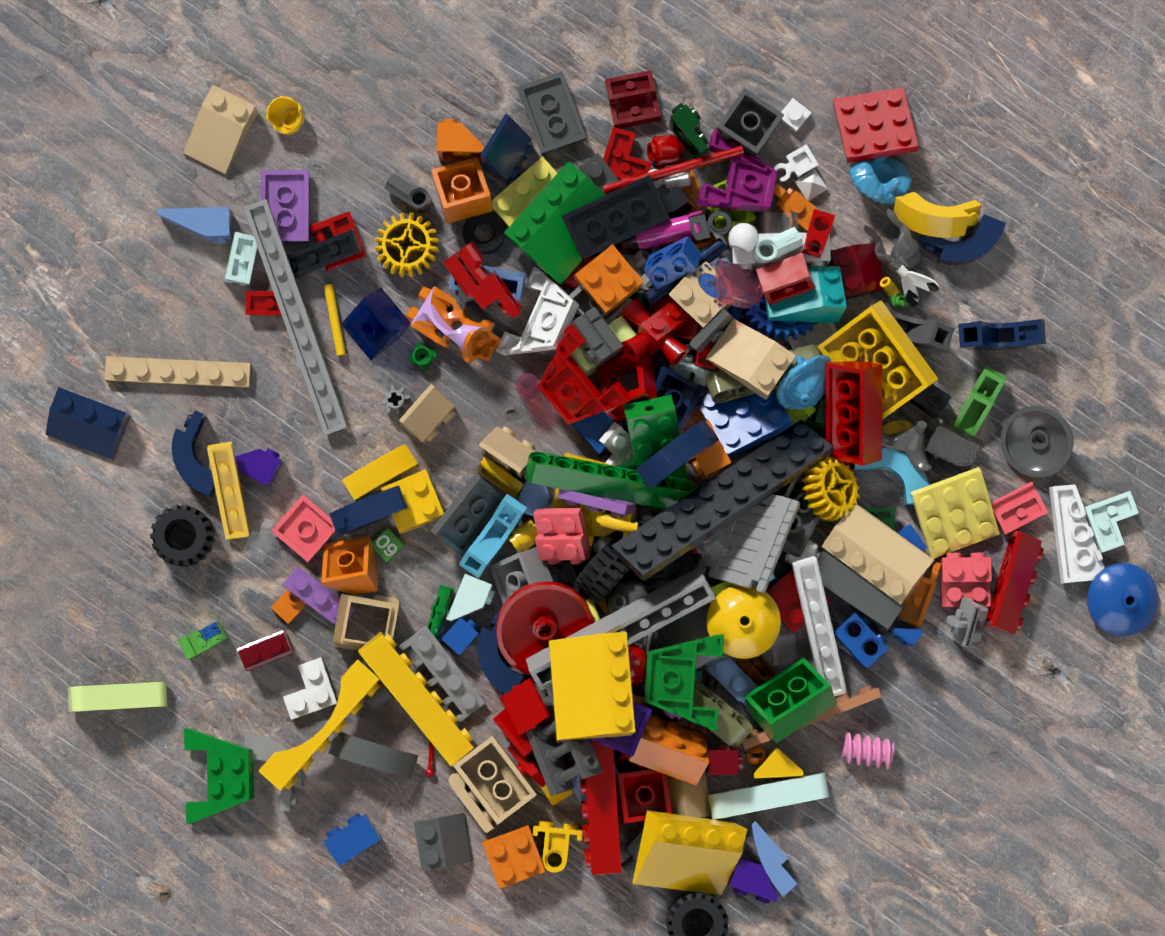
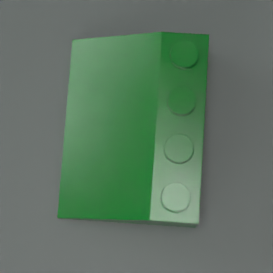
[504,161,605,285]

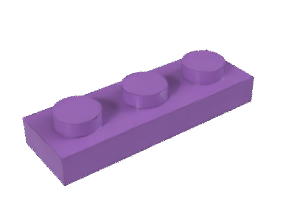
[558,489,636,518]
[282,566,355,626]

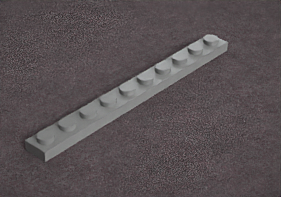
[243,199,348,435]

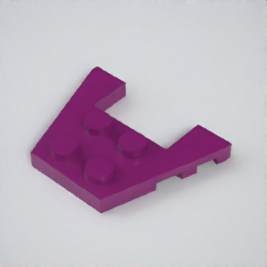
[697,129,777,213]

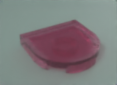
[715,260,764,308]

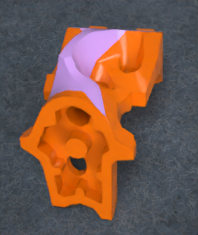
[406,286,501,364]

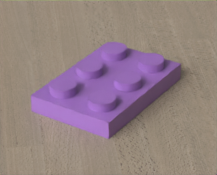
[261,170,310,243]

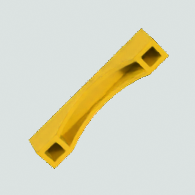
[259,659,381,791]

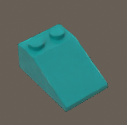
[765,266,847,323]

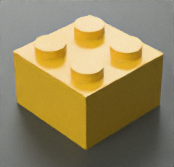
[381,469,444,535]

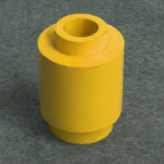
[508,519,538,553]

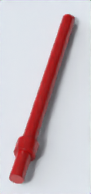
[602,145,744,195]

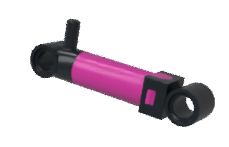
[603,208,733,255]

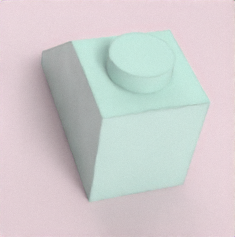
[447,574,495,622]

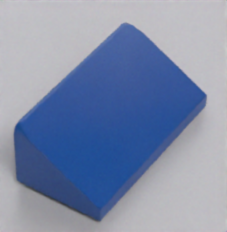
[888,628,924,647]

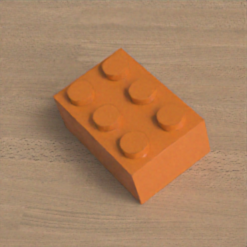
[629,713,709,786]

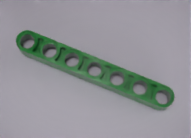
[524,451,695,509]

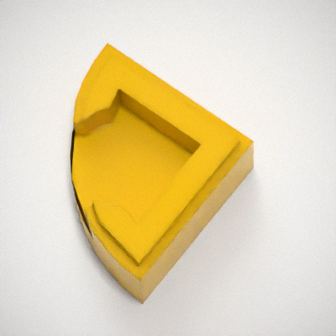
[882,420,913,434]

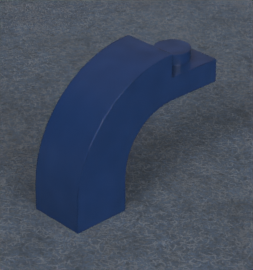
[919,214,1006,265]
[958,319,1046,350]
[172,410,216,498]
[636,420,719,490]
[478,612,524,694]

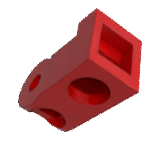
[802,209,835,258]

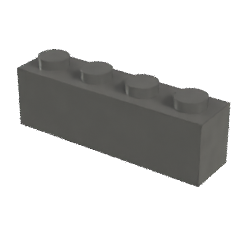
[817,551,905,631]

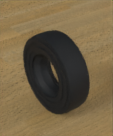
[462,212,505,254]

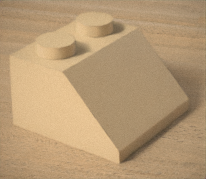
[399,384,455,444]

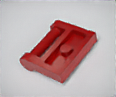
[310,211,367,272]

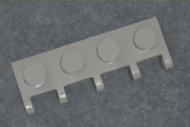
[399,626,485,723]

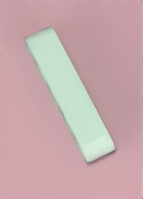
[707,772,830,819]

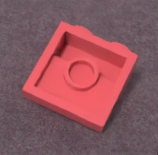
[533,508,591,565]
[940,553,992,607]

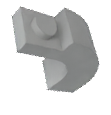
[244,735,304,811]

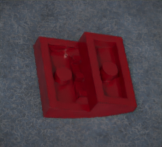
[605,70,661,129]

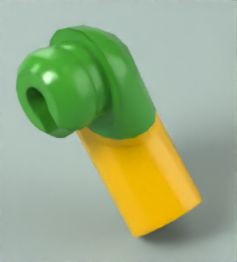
[880,277,909,310]

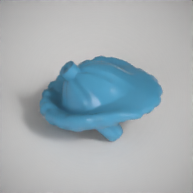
[849,156,912,205]
[776,355,832,410]

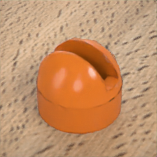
[746,745,766,765]

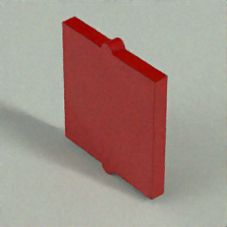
[500,678,550,736]

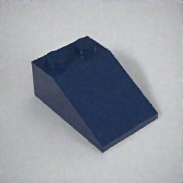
[480,114,534,184]

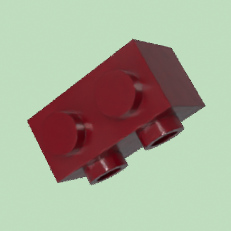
[706,745,743,775]

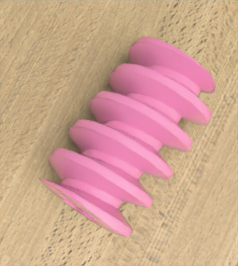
[842,732,894,770]

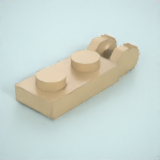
[448,773,495,833]

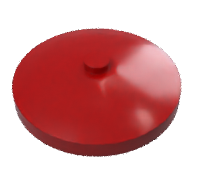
[496,581,594,675]

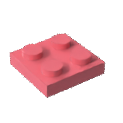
[271,495,336,563]

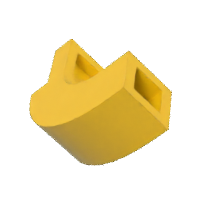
[893,192,981,238]

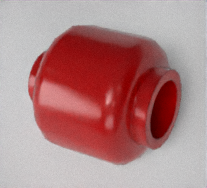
[647,135,684,167]

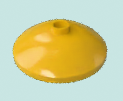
[706,585,781,659]

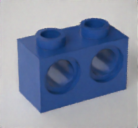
[643,236,701,289]
[833,613,888,669]

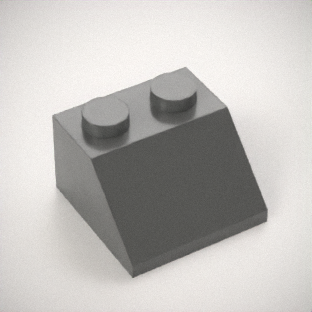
[414,813,472,871]

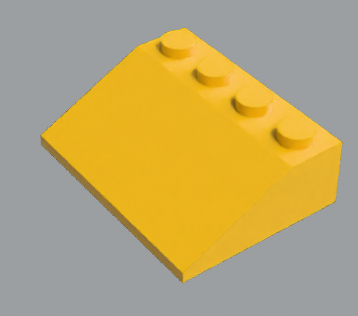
[817,300,938,420]
[549,632,635,741]
[632,811,747,895]

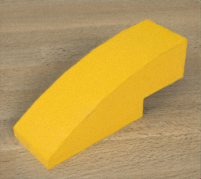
[342,444,418,501]

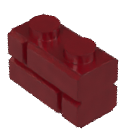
[237,630,294,672]

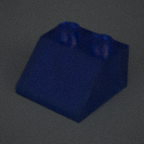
[341,288,411,360]

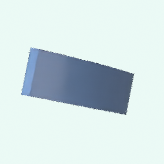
[750,821,797,897]

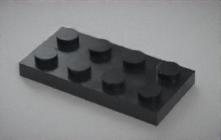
[561,174,670,260]

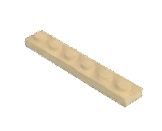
[105,356,251,388]

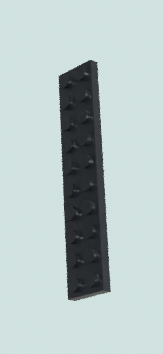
[612,419,834,581]

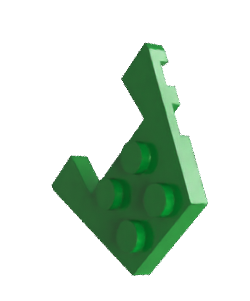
[644,634,725,731]
[184,728,254,824]

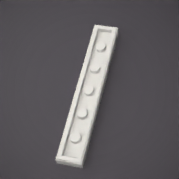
[791,556,847,697]

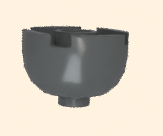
[606,577,654,614]

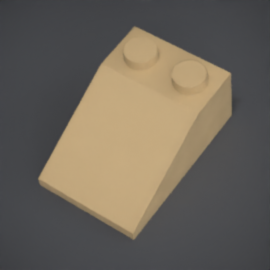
[183,85,259,175]
[706,318,796,400]
[479,426,536,479]

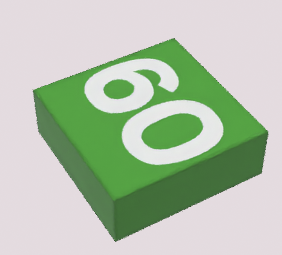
[372,528,404,562]

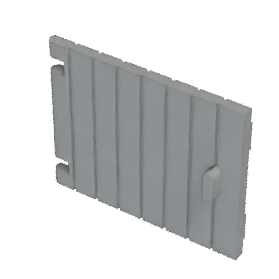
[697,494,800,593]

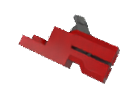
[443,241,523,319]

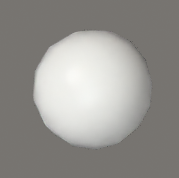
[728,223,759,253]

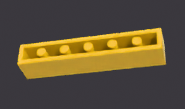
[358,632,474,766]

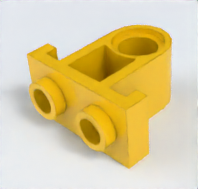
[533,821,583,873]

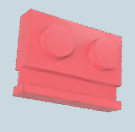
[991,482,1048,535]

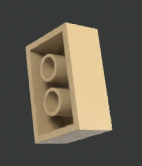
[453,735,537,825]

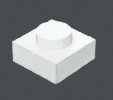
[781,98,811,133]

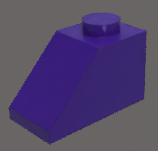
[235,448,284,487]

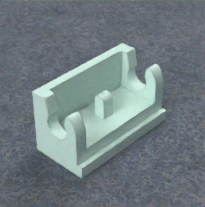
[224,232,257,286]

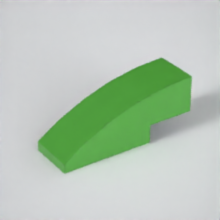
[949,365,1007,444]

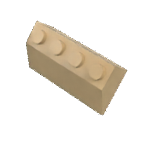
[821,504,934,604]

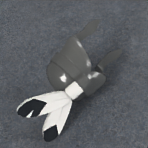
[864,209,940,307]

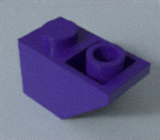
[729,857,778,904]

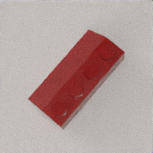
[826,361,883,466]
[984,531,1044,635]

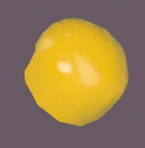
[266,96,305,135]

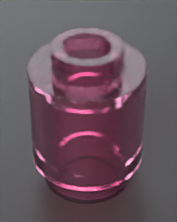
[516,373,540,400]

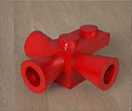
[621,299,691,366]

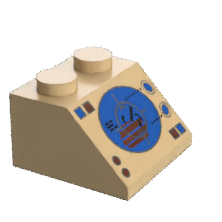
[669,262,741,328]

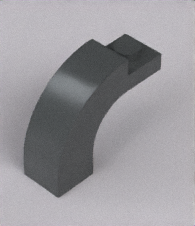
[870,303,955,352]
[328,732,418,779]

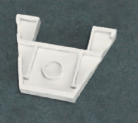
[496,267,579,356]

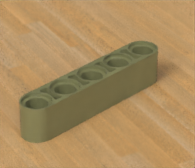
[705,344,822,403]
[693,678,753,748]

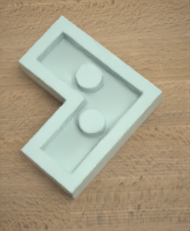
[1084,491,1139,553]

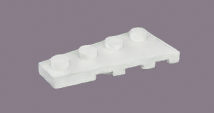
[1049,484,1104,584]

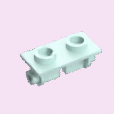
[669,353,720,387]

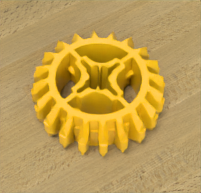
[374,213,439,278]
[802,457,861,522]

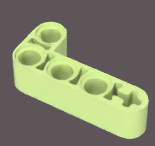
[68,682,167,712]

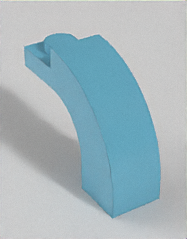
[852,448,929,506]
[459,494,527,578]

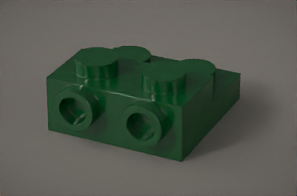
[669,103,709,159]

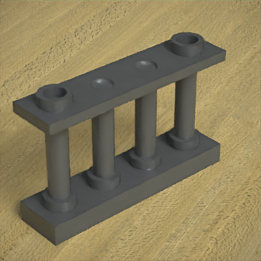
[526,684,603,796]

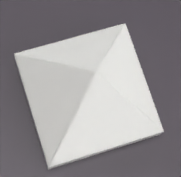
[795,169,828,201]

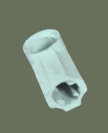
[753,227,803,265]

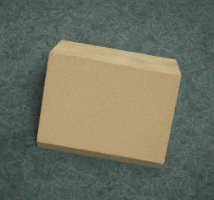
[667,771,711,818]

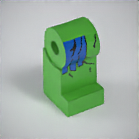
[177,621,228,660]

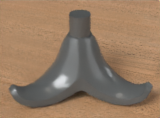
[882,419,932,471]

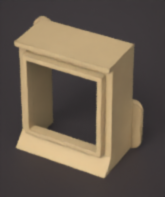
[332,594,399,650]

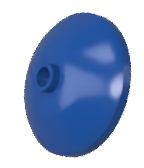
[1087,563,1159,636]

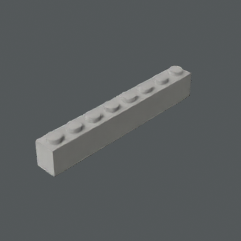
[526,567,716,691]

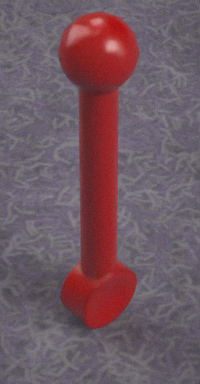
[425,741,435,778]

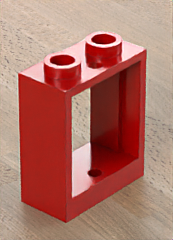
[599,352,657,423]

